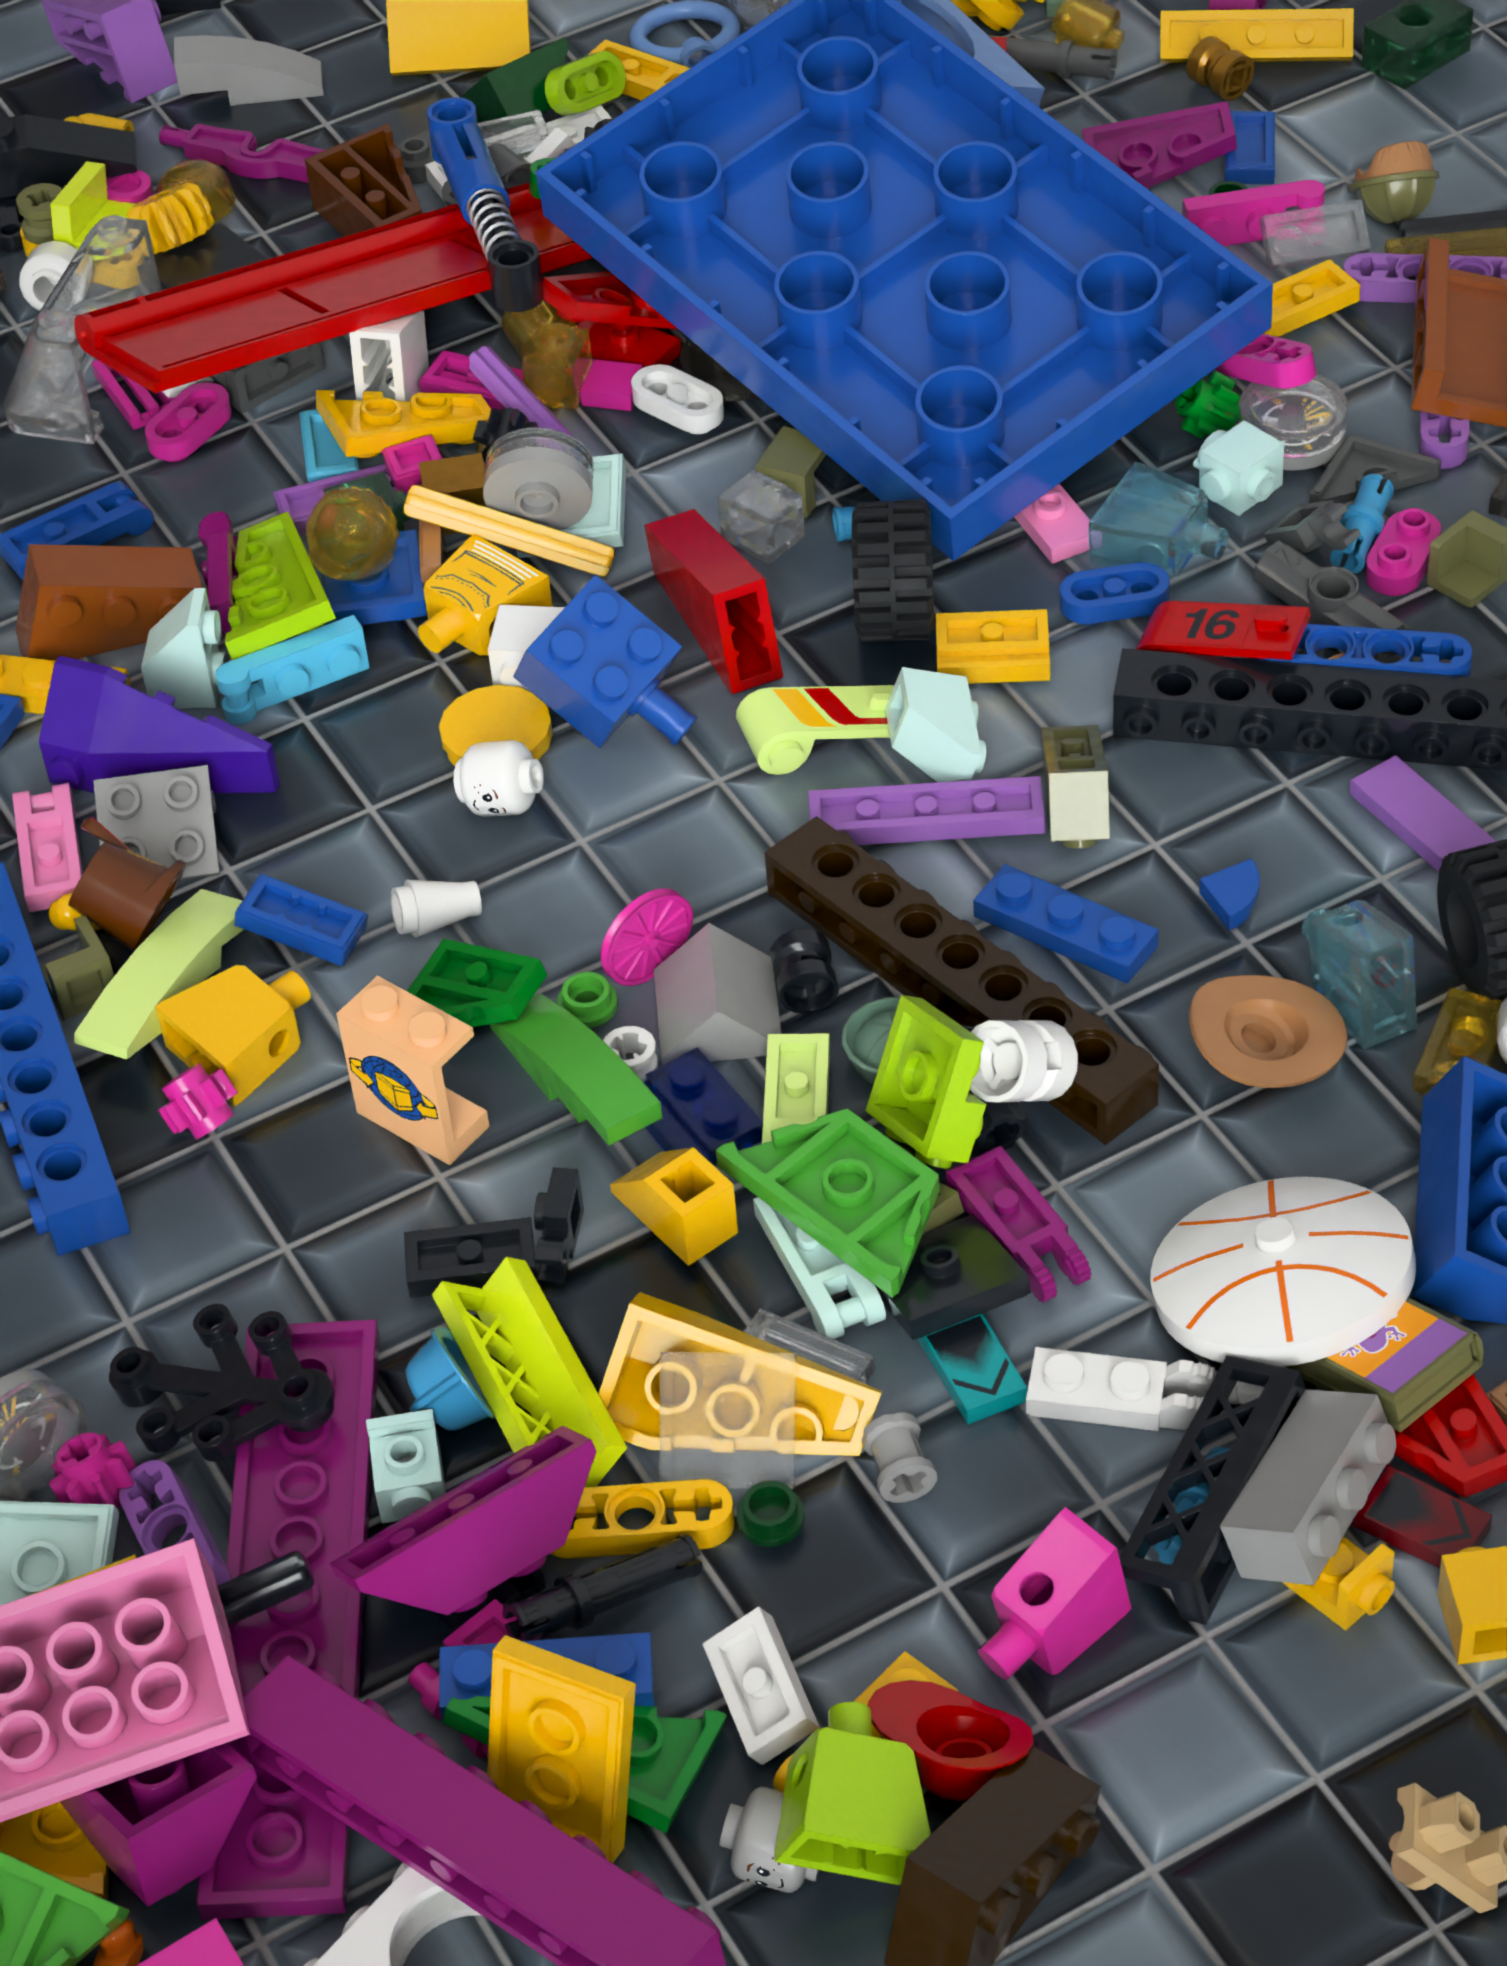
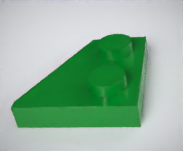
[407,938,547,1027]

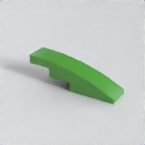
[490,993,662,1146]

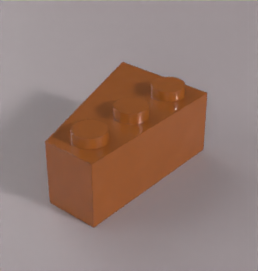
[15,544,203,661]

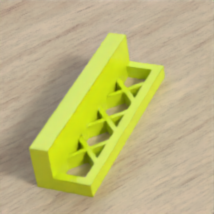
[432,1257,627,1487]

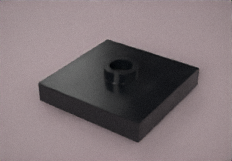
[875,1214,1031,1340]

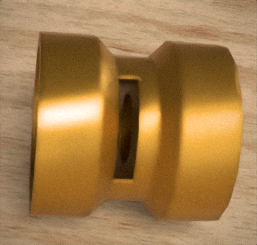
[1186,36,1254,101]

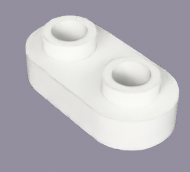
[631,364,724,434]

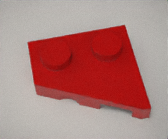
[1394,1374,1507,1498]

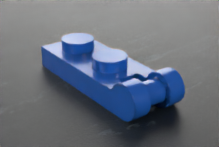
[0,481,154,580]

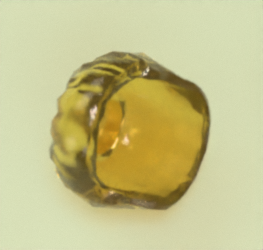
[306,486,400,581]

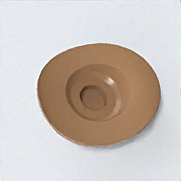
[1189,975,1347,1088]

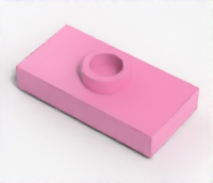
[1014,483,1100,564]

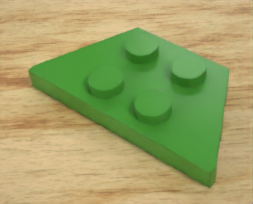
[716,1108,940,1298]
[0,1851,130,1966]

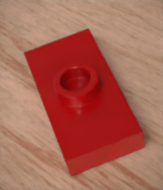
[568,321,682,367]

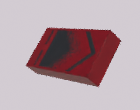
[1350,1464,1493,1569]

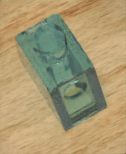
[1089,462,1229,579]
[1301,900,1417,1050]

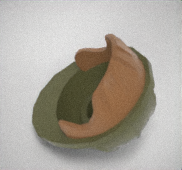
[1347,141,1439,224]

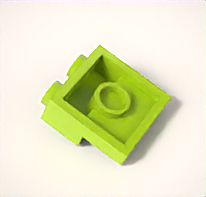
[865,995,987,1169]

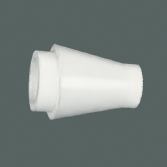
[391,880,482,938]

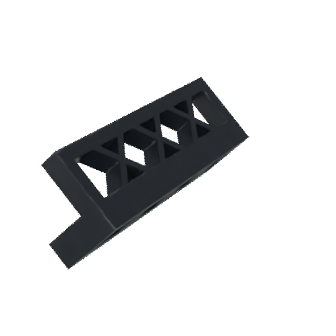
[1119,1355,1306,1625]

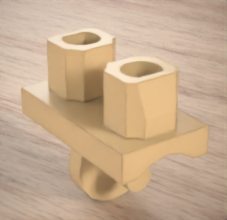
[1389,1783,1507,1913]

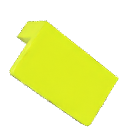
[50,161,136,256]

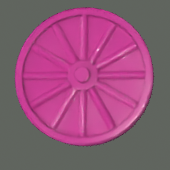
[600,888,693,986]

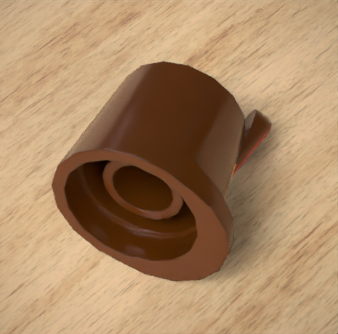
[68,817,187,952]

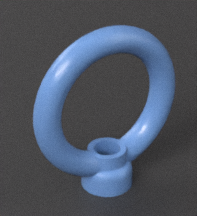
[629,0,741,68]

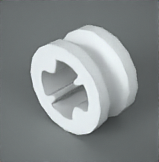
[603,1026,658,1083]

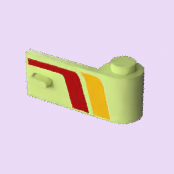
[736,685,894,775]

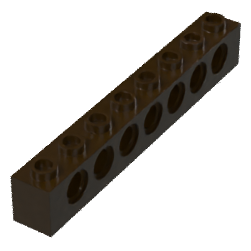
[765,816,1159,1145]

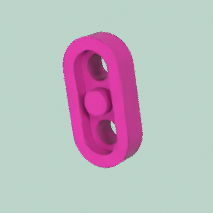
[145,382,232,462]
[1365,508,1441,596]

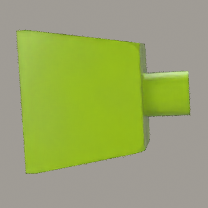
[774,1702,931,1886]

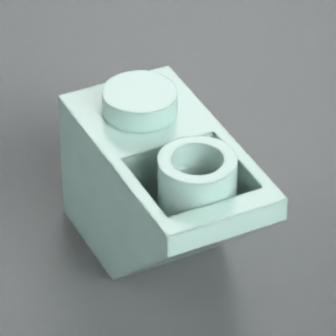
[141,588,229,709]
[885,667,986,782]

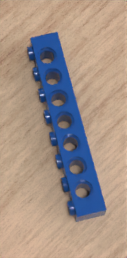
[0,862,131,1256]

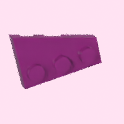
[1082,101,1237,189]

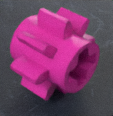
[158,1063,238,1140]
[49,1432,136,1508]

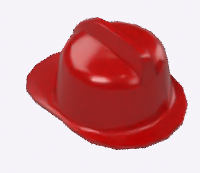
[867,1680,1034,1801]

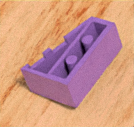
[41,0,178,103]

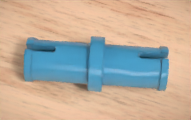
[1330,474,1394,574]

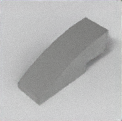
[174,35,324,106]

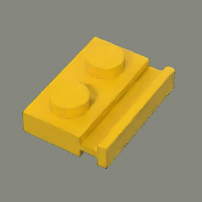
[936,609,1050,684]

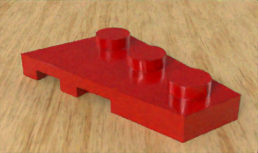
[542,271,677,329]

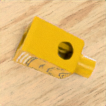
[418,534,553,656]

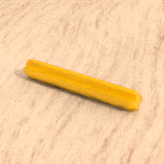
[404,485,614,577]

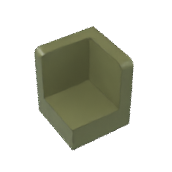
[756,426,826,518]
[1427,510,1507,607]
[40,915,114,1020]

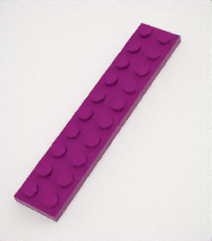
[197,1319,380,1920]

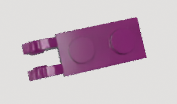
[198,510,238,639]
[945,1146,1092,1303]

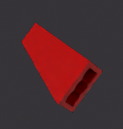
[644,509,783,695]

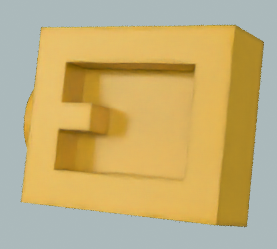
[1282,1536,1395,1631]

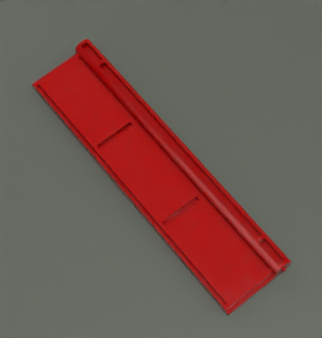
[74,182,593,393]

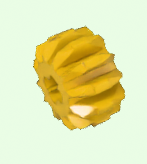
[126,182,215,255]

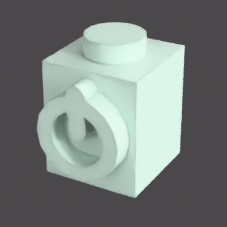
[1193,420,1284,516]

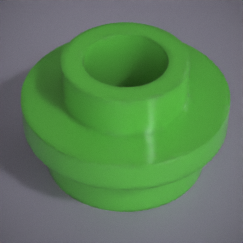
[557,972,618,1028]

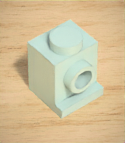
[366,1409,446,1524]

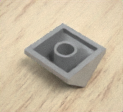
[654,923,781,1067]

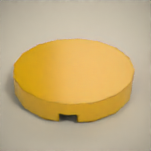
[439,685,553,766]

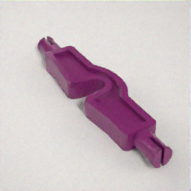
[159,124,326,183]

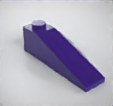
[39,656,280,793]

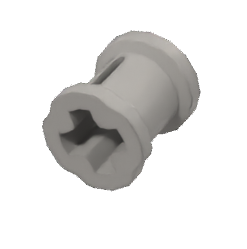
[861,1412,937,1503]

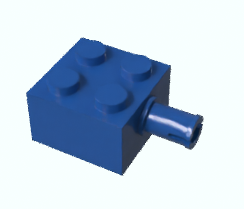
[513,575,698,749]

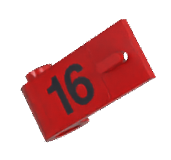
[1136,601,1311,660]

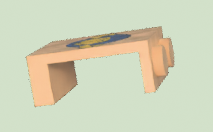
[336,975,490,1165]

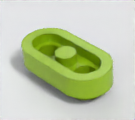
[545,51,626,116]

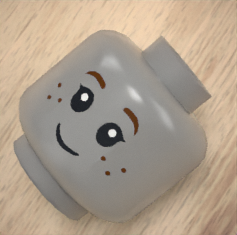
[719,1787,820,1893]

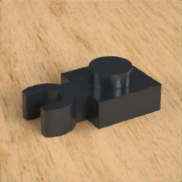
[534,1167,584,1286]

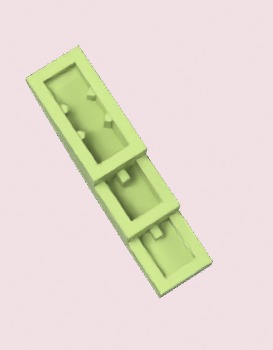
[74,889,244,1059]

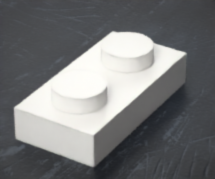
[702,1606,820,1765]

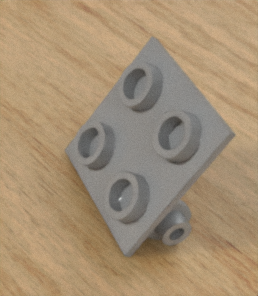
[93,765,220,880]

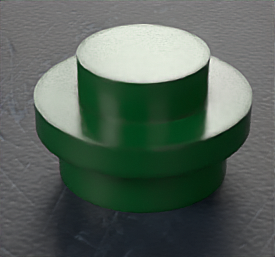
[736,1481,805,1547]

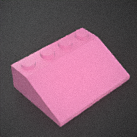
[0,1538,250,1823]

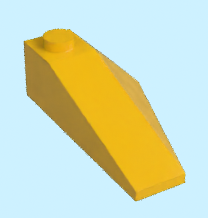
[598,1292,882,1456]

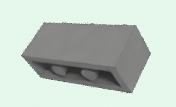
[1220,1389,1397,1585]

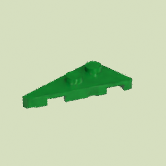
[442,1696,727,1833]

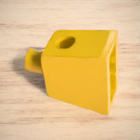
[155,965,311,1107]

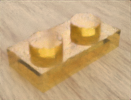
[1413,987,1503,1094]

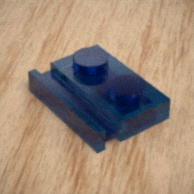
[643,1047,763,1166]

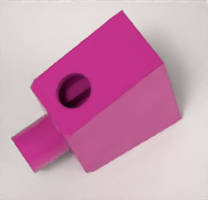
[978,1507,1132,1680]

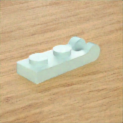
[753,1197,886,1343]

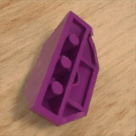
[330,1425,596,1615]

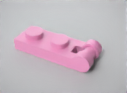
[12,782,83,913]

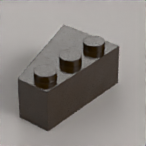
[884,1746,1101,1966]

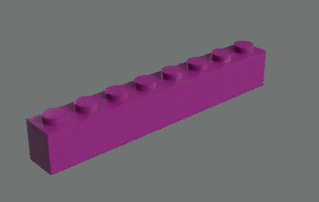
[238,1655,726,1966]

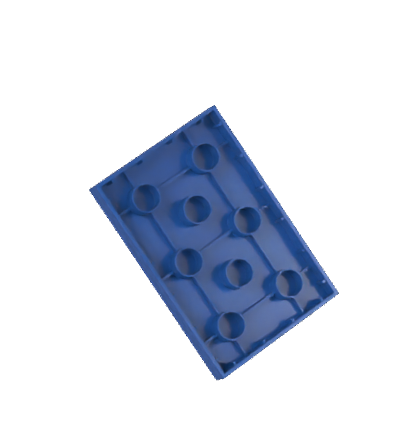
[535,0,1273,561]

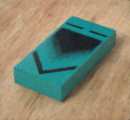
[917,1314,1028,1425]

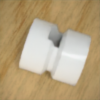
[970,1020,1078,1103]

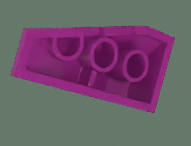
[60,1743,257,1907]

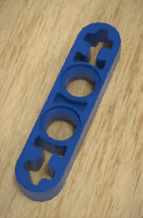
[1247,624,1472,677]

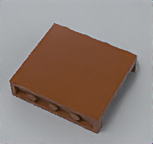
[1411,237,1507,428]

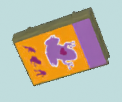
[1286,1297,1484,1433]

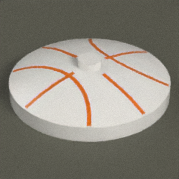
[1150,1177,1416,1367]

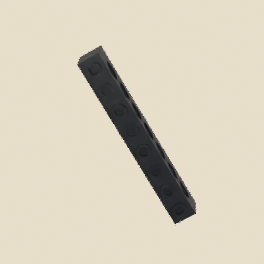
[1113,648,1507,770]

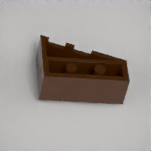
[304,123,422,237]

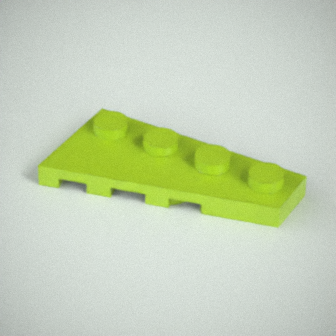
[225,511,336,660]

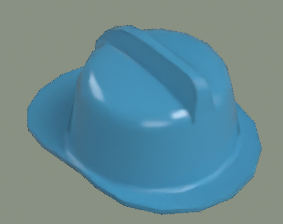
[405,1327,495,1431]

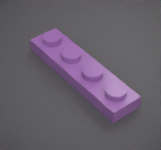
[808,776,1045,845]

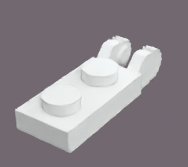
[1026,1347,1218,1431]

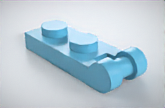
[215,615,370,725]

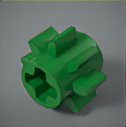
[1175,370,1242,439]

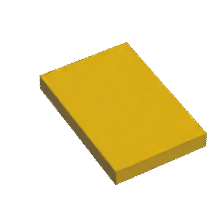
[386,0,531,76]
[487,1635,636,1863]

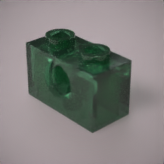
[1362,0,1474,90]

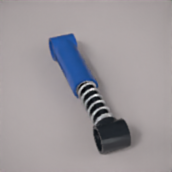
[427,97,544,312]

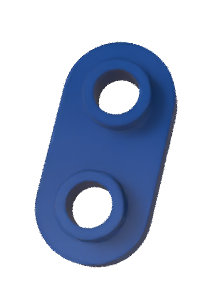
[1060,562,1170,625]

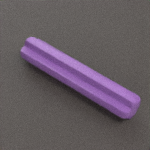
[469,346,576,456]

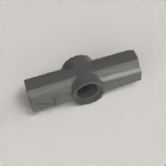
[1253,540,1411,663]

